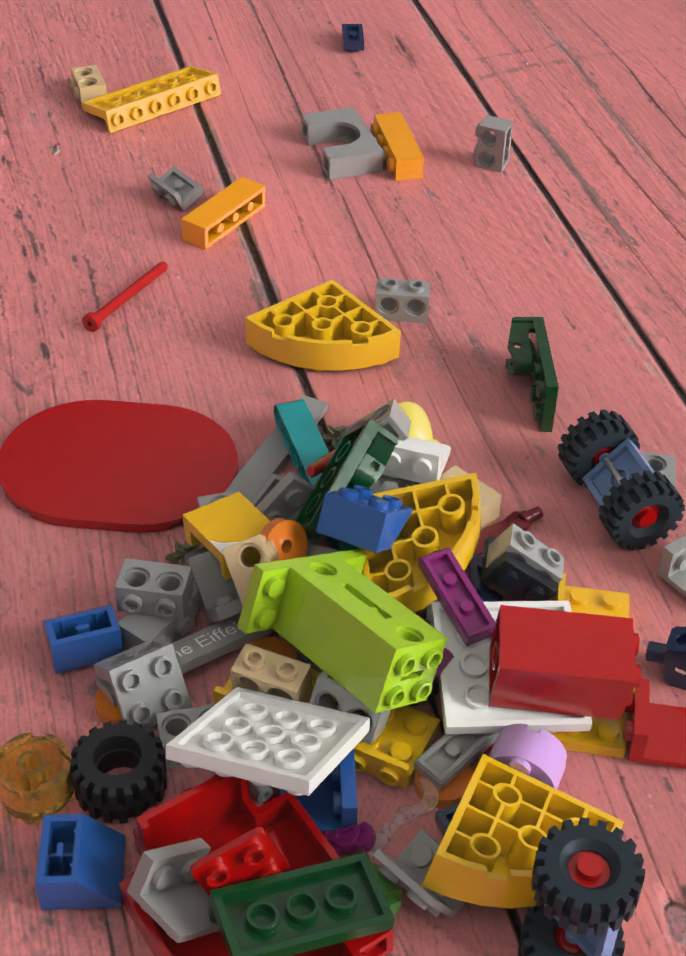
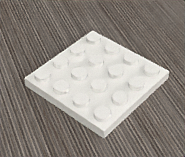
[430,601,592,734]
[166,687,370,796]

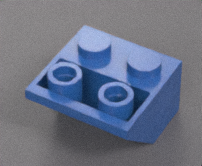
[316,485,412,553]
[41,605,123,674]
[35,814,126,910]

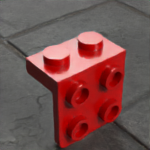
[623,678,686,769]
[190,827,292,897]

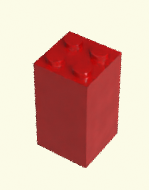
[488,605,642,720]

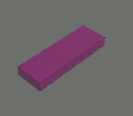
[418,547,495,646]

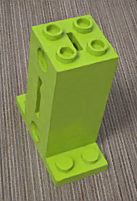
[237,549,448,713]

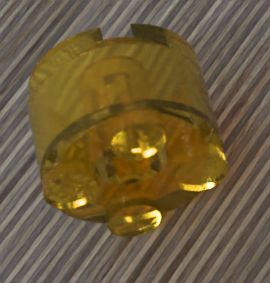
[0,732,75,825]

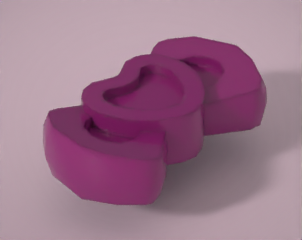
[324,821,376,856]

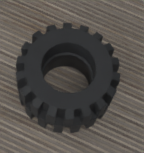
[70,720,167,824]

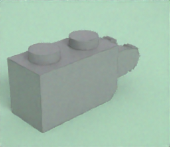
[118,581,203,650]

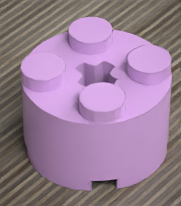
[489,723,567,789]

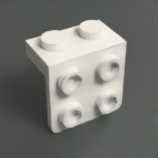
[377,437,451,484]

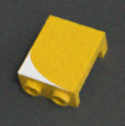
[183,492,270,580]

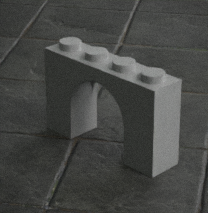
[302,107,386,180]

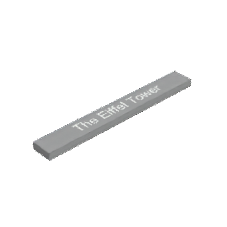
[96,613,276,705]

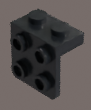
[480,536,558,601]

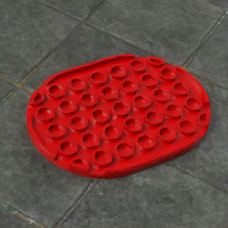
[0,400,238,533]

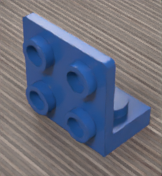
[280,748,358,835]

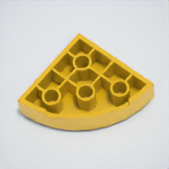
[245,279,401,372]
[358,473,482,613]
[422,754,624,909]

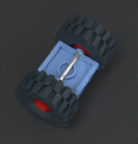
[558,410,685,550]
[518,818,645,956]

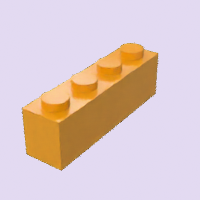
[371,112,424,181]
[181,177,265,250]

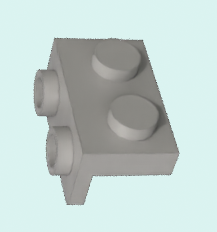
[147,166,205,211]

